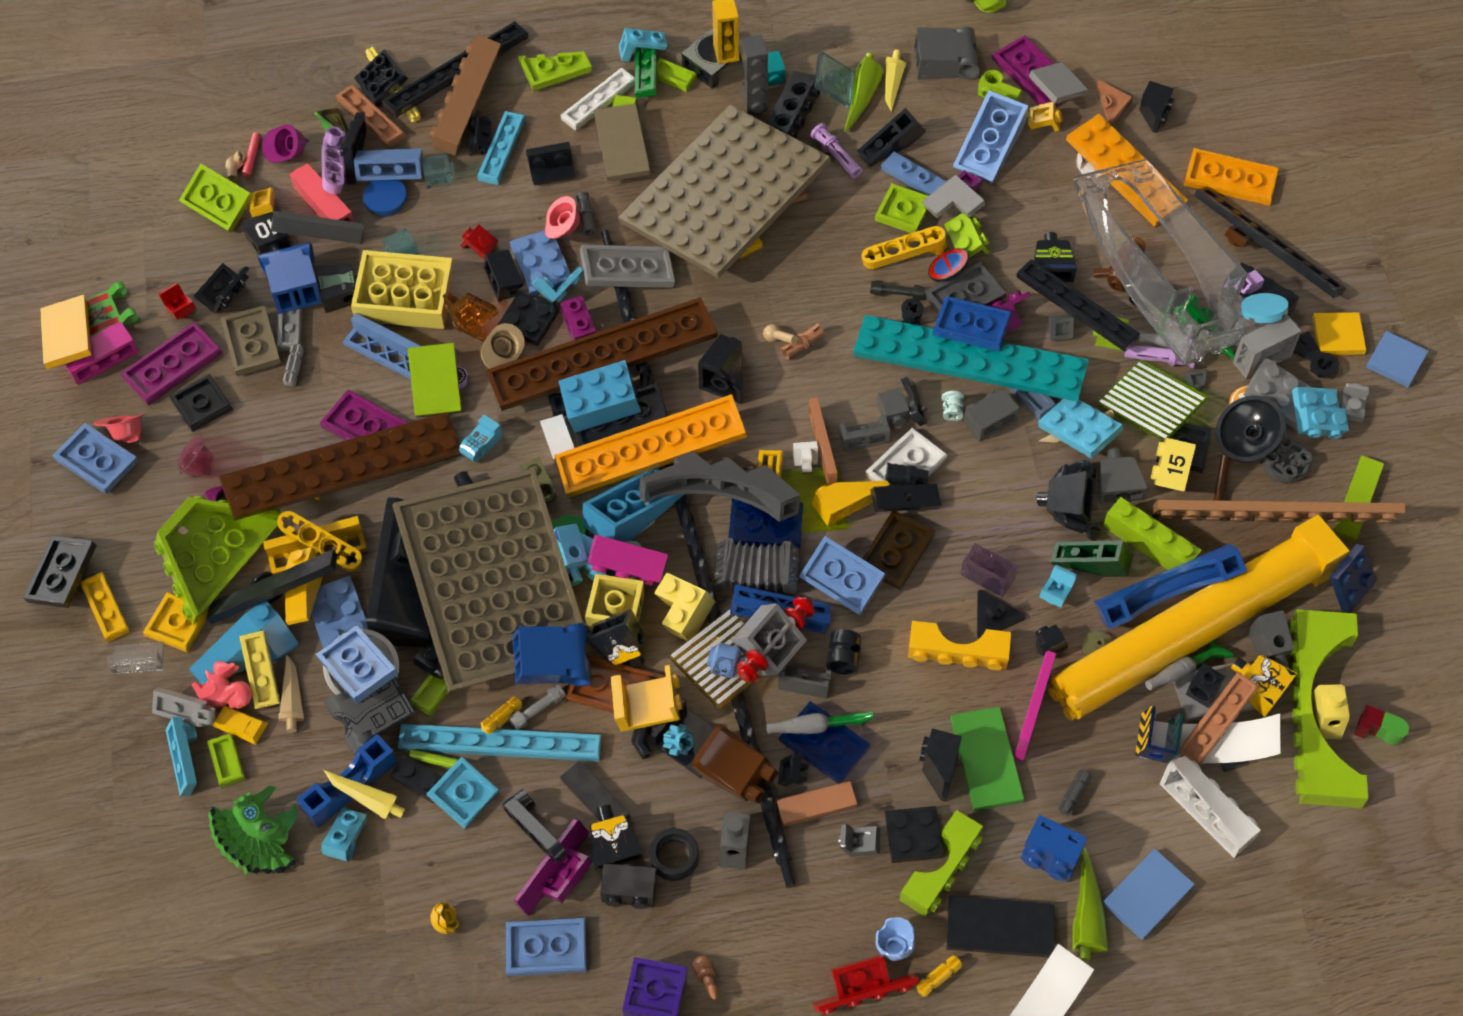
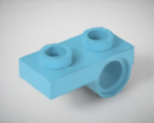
[321,808,367,862]

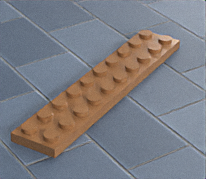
[1151,500,1405,524]

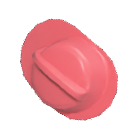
[545,196,581,239]
[93,414,145,443]

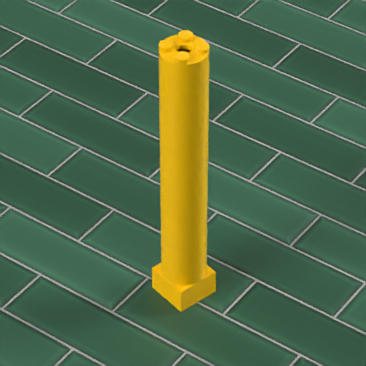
[1049,514,1349,721]

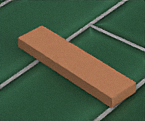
[336,85,406,149]
[808,397,837,486]
[1179,672,1259,766]

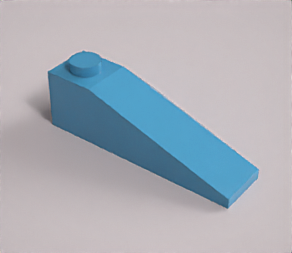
[190,601,299,684]

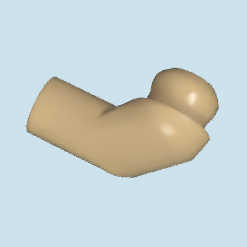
[225,151,246,182]

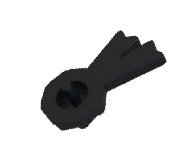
[1293,332,1339,379]
[900,376,927,426]

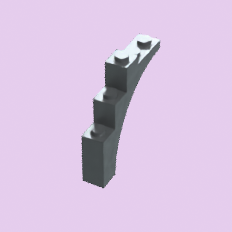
[639,451,800,522]

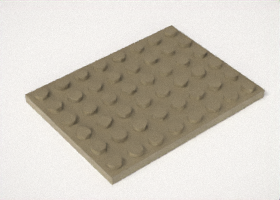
[618,105,831,279]
[392,468,592,693]

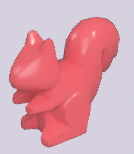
[192,661,252,709]

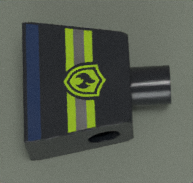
[1034,232,1077,282]

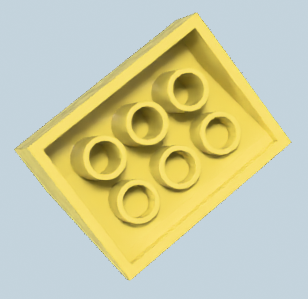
[351,250,453,329]

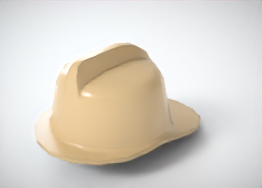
[481,323,524,369]

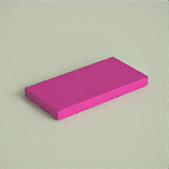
[1014,651,1056,762]

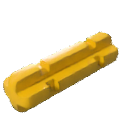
[481,696,522,734]
[916,955,962,997]

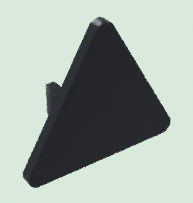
[977,590,1025,639]

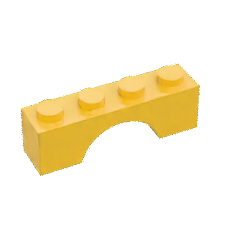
[908,621,1011,671]

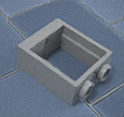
[1233,314,1301,379]

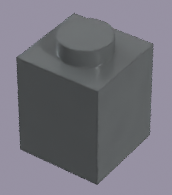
[877,388,909,427]

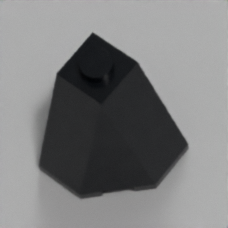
[698,334,743,404]

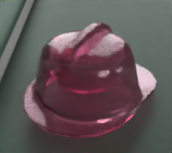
[178,435,214,478]

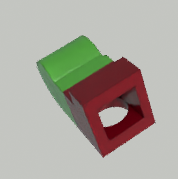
[1354,704,1409,746]

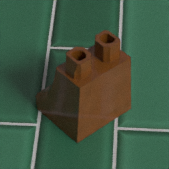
[692,724,779,804]

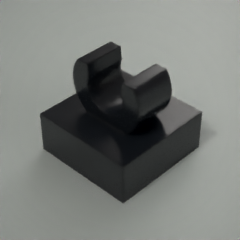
[778,753,808,787]

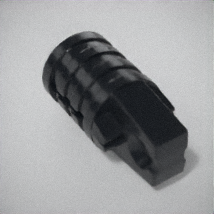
[885,463,929,485]

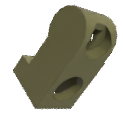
[520,457,557,503]

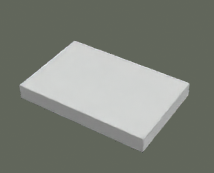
[865,428,947,486]

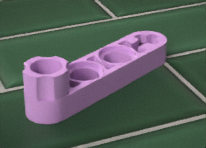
[321,126,345,194]

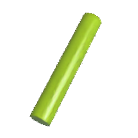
[409,749,459,768]

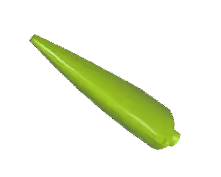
[844,53,884,131]
[1072,848,1108,962]

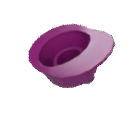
[262,124,309,163]

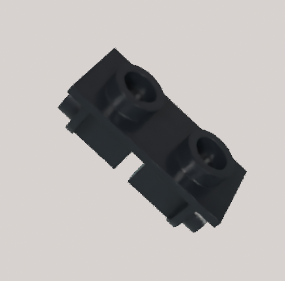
[467,110,491,156]

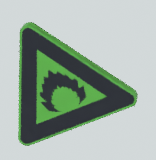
[315,107,349,139]

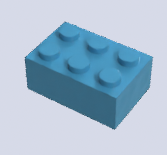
[559,360,641,433]

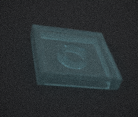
[814,51,854,107]

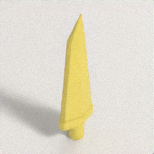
[885,50,906,112]
[324,770,405,819]

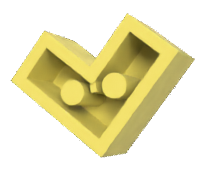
[655,573,716,642]

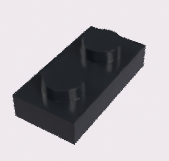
[390,755,442,803]

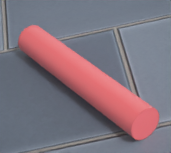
[242,132,261,178]

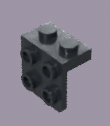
[194,263,250,314]

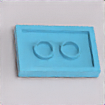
[1038,399,1123,459]

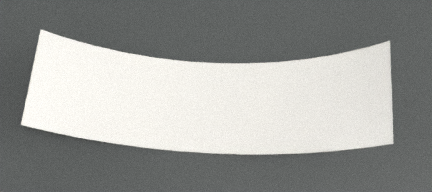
[1140,713,1281,763]
[1010,944,1094,1016]

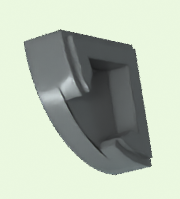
[1183,369,1208,396]

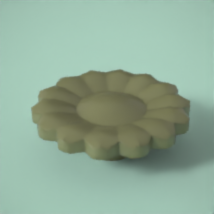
[1081,631,1113,656]

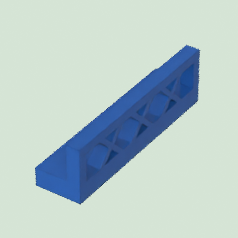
[730,585,831,634]

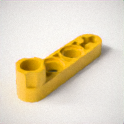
[862,226,947,269]
[277,511,364,573]

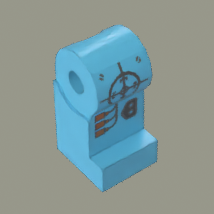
[459,415,503,463]

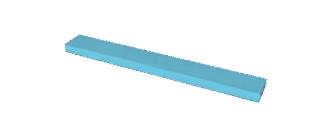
[398,724,602,761]

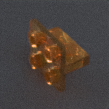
[443,292,499,342]

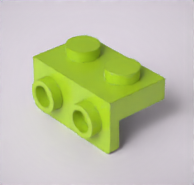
[944,213,991,258]

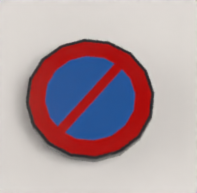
[928,248,969,282]

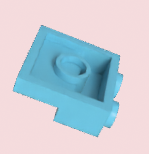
[1292,387,1349,439]

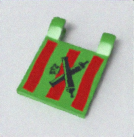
[86,281,139,336]

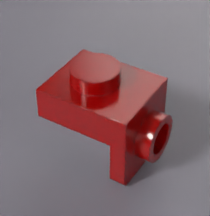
[460,224,499,259]
[158,283,197,320]

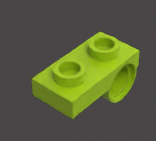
[977,70,1022,102]

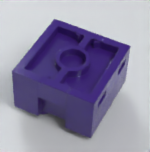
[622,957,688,1016]

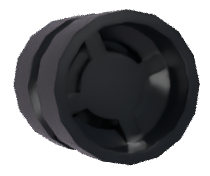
[826,629,862,675]

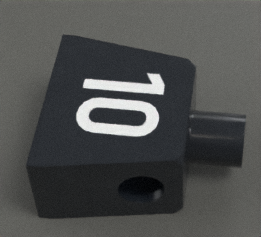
[241,208,291,255]

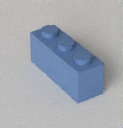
[354,149,424,181]

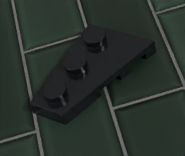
[340,112,367,184]

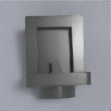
[838,824,881,857]

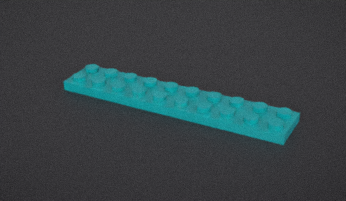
[853,315,1089,402]

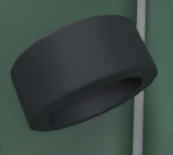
[649,828,699,881]

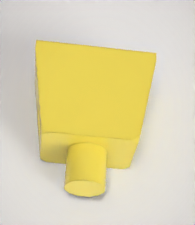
[1311,685,1350,740]

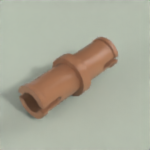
[780,323,825,360]

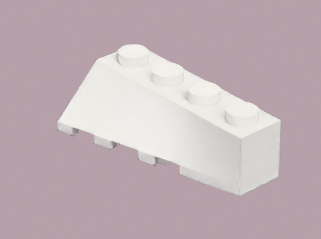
[1160,756,1261,858]

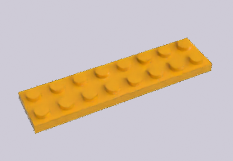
[554,394,747,498]

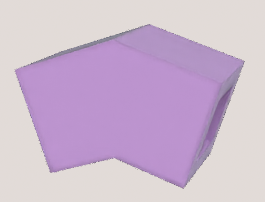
[1234,270,1264,294]

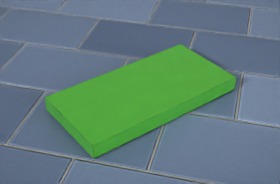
[950,707,1024,811]

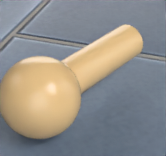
[763,324,798,344]

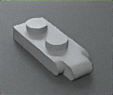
[152,687,215,727]

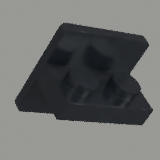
[526,142,576,186]

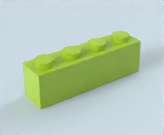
[1103,497,1202,570]

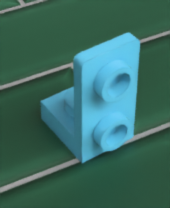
[619,28,668,62]
[531,266,584,302]

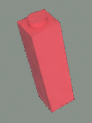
[290,163,354,222]

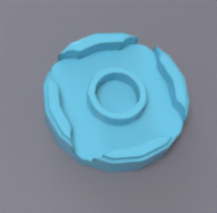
[1241,293,1288,323]

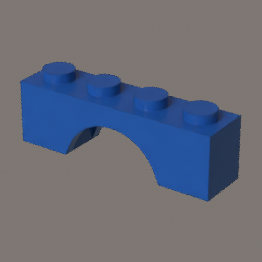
[296,734,398,828]

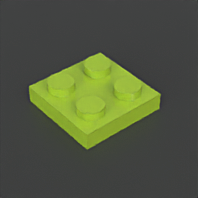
[875,184,928,233]

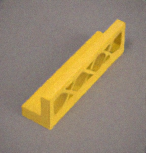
[263,516,367,575]

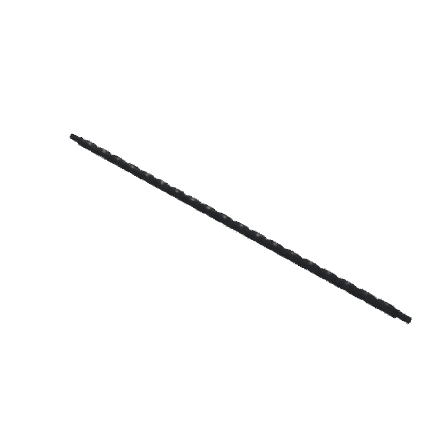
[601,230,796,888]

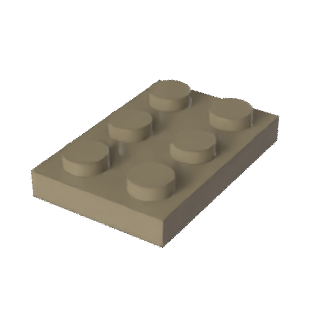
[220,305,281,376]

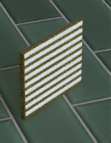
[668,608,762,710]

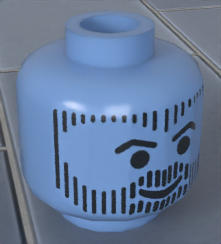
[707,643,745,678]

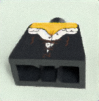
[587,609,647,668]
[590,804,643,870]

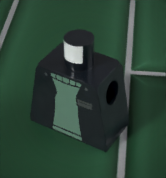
[316,264,357,313]

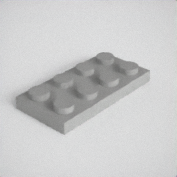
[580,245,675,288]

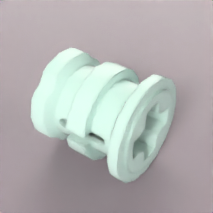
[942,391,965,421]

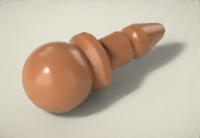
[692,956,717,1000]

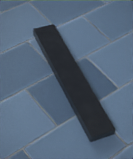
[1016,259,1140,352]
[206,549,338,624]

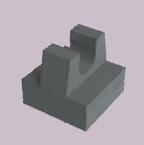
[1049,314,1074,341]

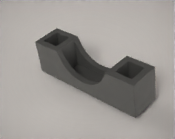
[740,34,768,115]

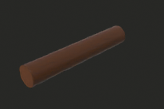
[1213,455,1230,501]

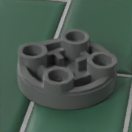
[1262,436,1312,484]

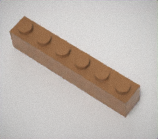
[430,34,501,156]

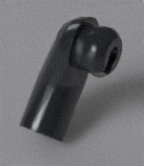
[631,726,652,759]

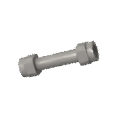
[509,684,566,730]

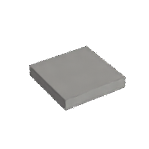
[1029,62,1088,104]

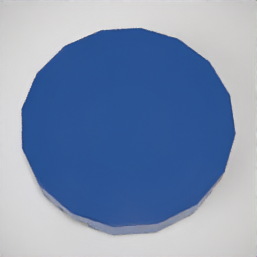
[363,180,407,216]

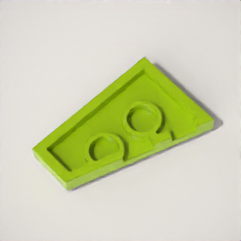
[518,51,592,91]

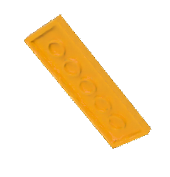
[1066,114,1188,227]

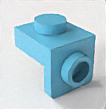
[1039,565,1077,607]

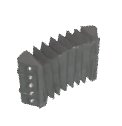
[714,538,800,595]

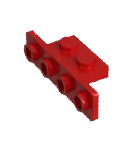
[812,955,920,1014]

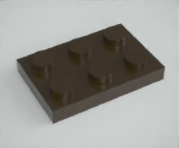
[862,511,935,591]

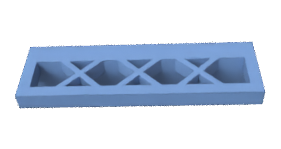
[343,313,420,380]

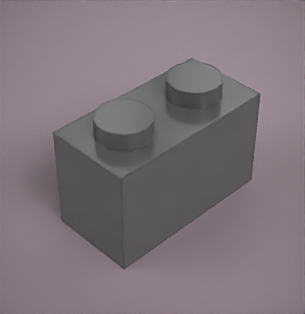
[963,388,1020,442]

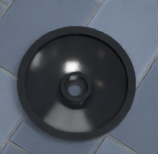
[1215,395,1286,463]

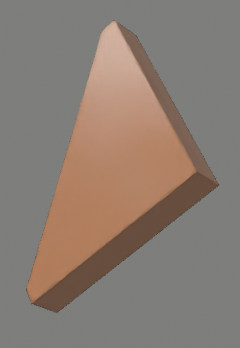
[1096,80,1133,126]

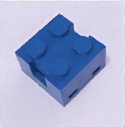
[1021,814,1088,882]

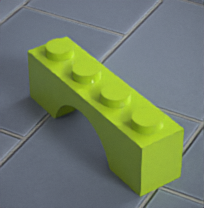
[899,810,984,917]

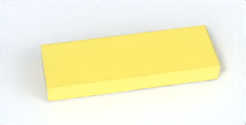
[239,630,281,709]

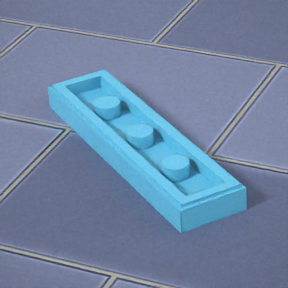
[477,111,526,185]

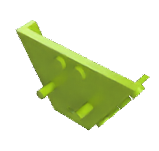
[154,496,283,626]

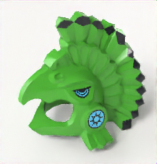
[208,785,297,875]

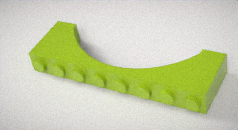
[1288,609,1368,808]

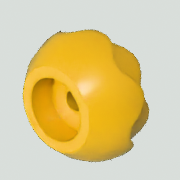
[430,902,459,934]

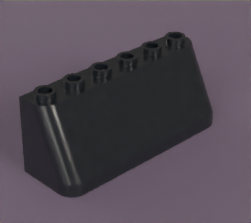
[366,497,432,648]

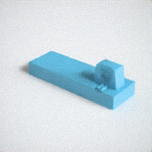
[166,717,197,796]

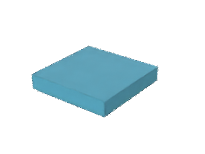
[427,757,500,829]

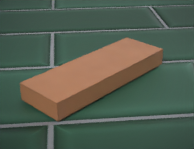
[776,781,857,827]

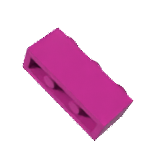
[64,321,139,385]
[587,535,668,586]

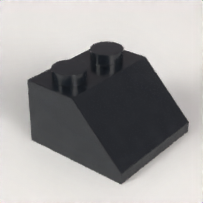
[919,728,962,802]

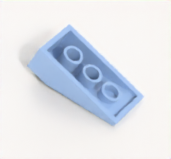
[953,91,1029,183]

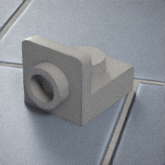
[1340,383,1370,423]

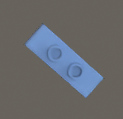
[881,151,946,196]

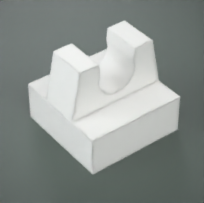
[793,441,818,472]

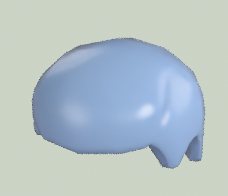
[876,917,916,961]

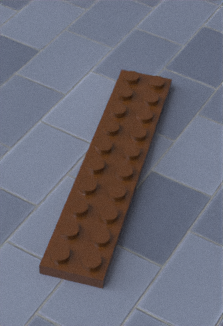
[486,297,718,411]
[219,412,462,521]

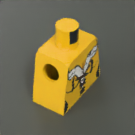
[1230,655,1297,717]

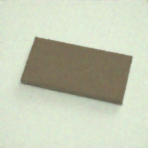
[594,103,650,182]

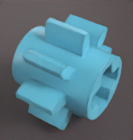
[663,724,694,756]

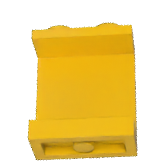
[611,665,683,732]

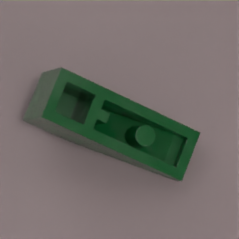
[1051,540,1133,577]

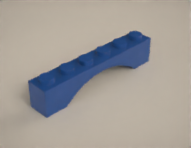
[1094,544,1247,630]

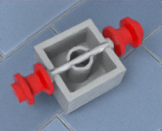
[731,597,815,682]

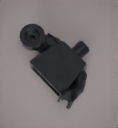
[1036,460,1101,541]

